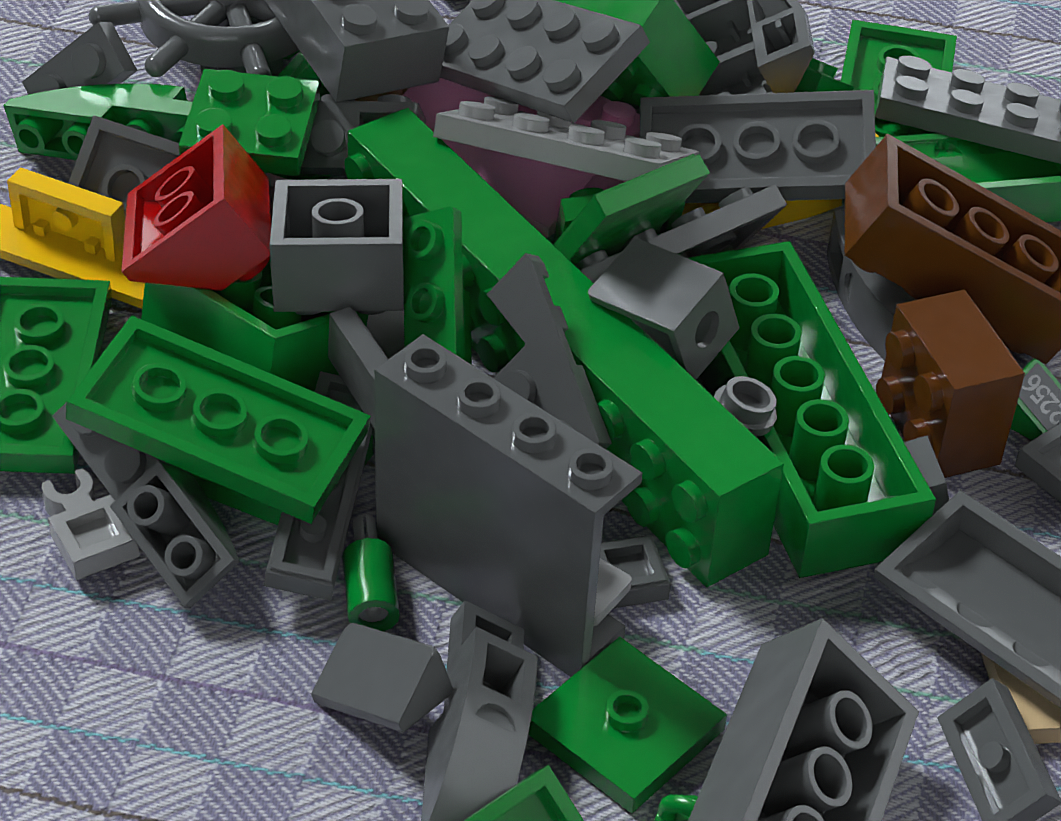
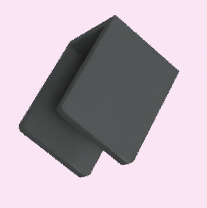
[588,239,740,380]

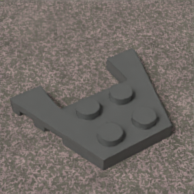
[371,253,612,449]

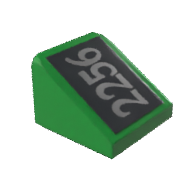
[1010,358,1061,440]

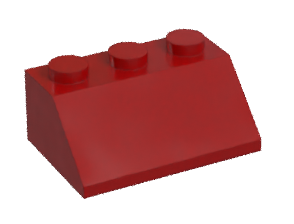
[121,124,271,291]

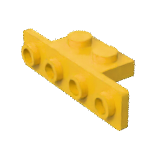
[0,167,145,309]

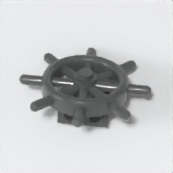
[88,0,299,77]

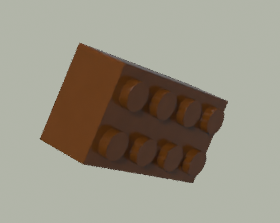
[844,133,1061,365]

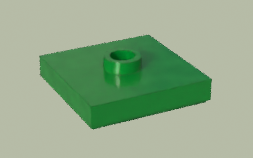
[528,636,727,814]

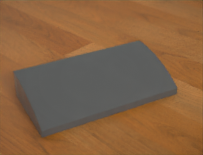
[874,490,1061,708]

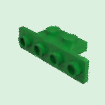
[403,206,472,365]

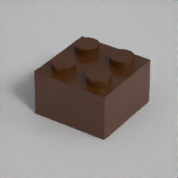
[876,290,1025,478]

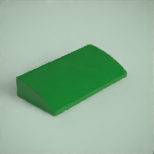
[876,133,1061,222]

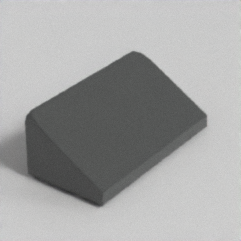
[311,623,453,732]

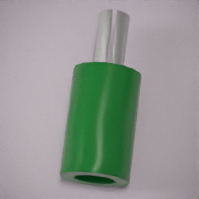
[342,515,400,632]

